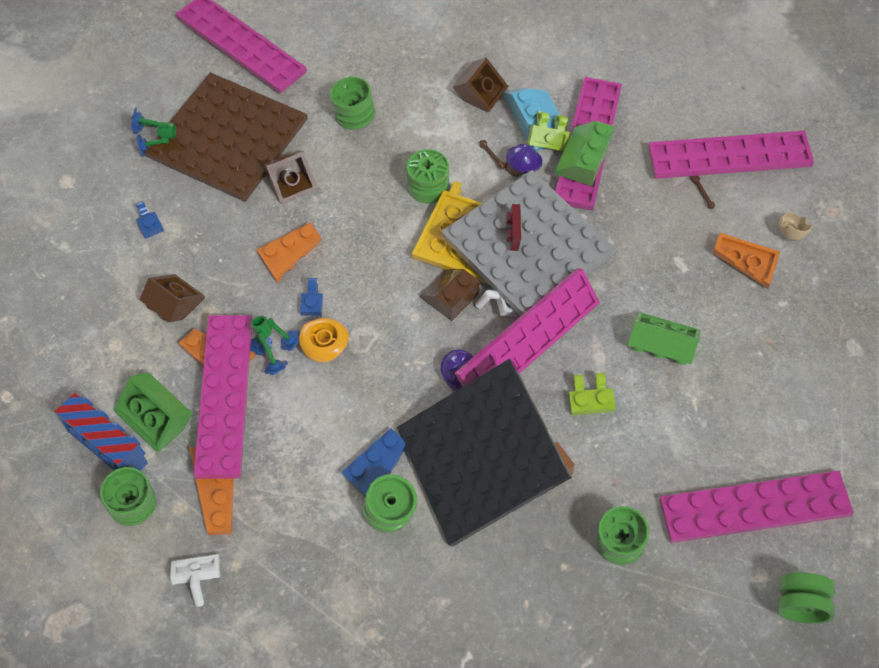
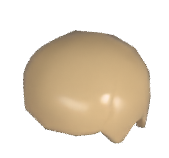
[778,212,813,241]

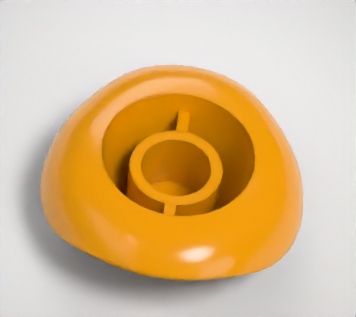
[299,318,349,362]

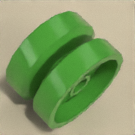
[363,474,417,533]
[778,572,835,624]

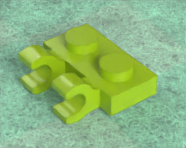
[527,111,570,151]
[568,373,616,416]

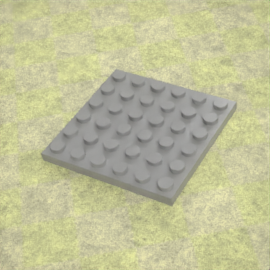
[441,170,617,316]

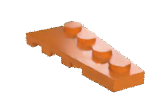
[189,447,234,535]

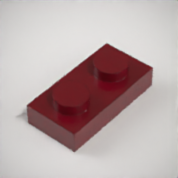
[506,204,521,251]

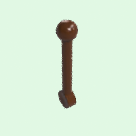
[479,140,506,169]
[692,176,715,209]

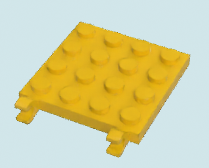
[412,181,489,285]

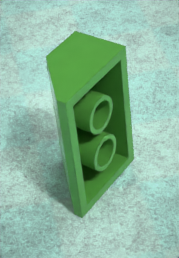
[554,121,614,186]
[628,312,701,365]
[114,373,193,452]

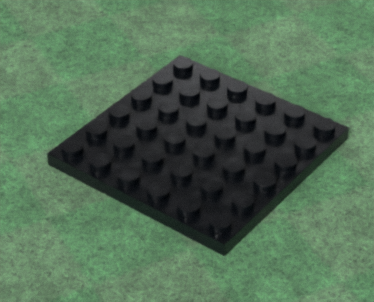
[397,358,572,547]

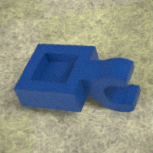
[136,201,164,239]
[300,278,323,316]

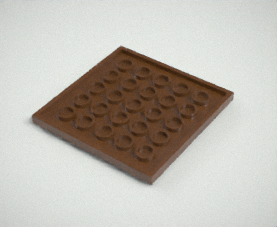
[145,72,308,202]

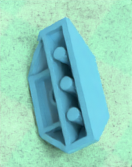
[504,87,560,151]

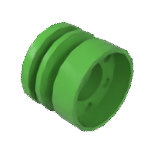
[330,76,375,130]
[406,149,449,204]
[100,467,156,526]
[596,506,649,565]

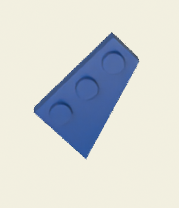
[342,428,405,497]

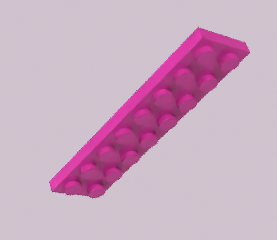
[176,0,307,94]
[556,77,622,211]
[648,131,814,179]
[455,268,600,387]
[194,315,253,479]
[660,470,854,543]

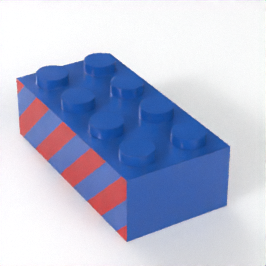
[54,393,148,471]

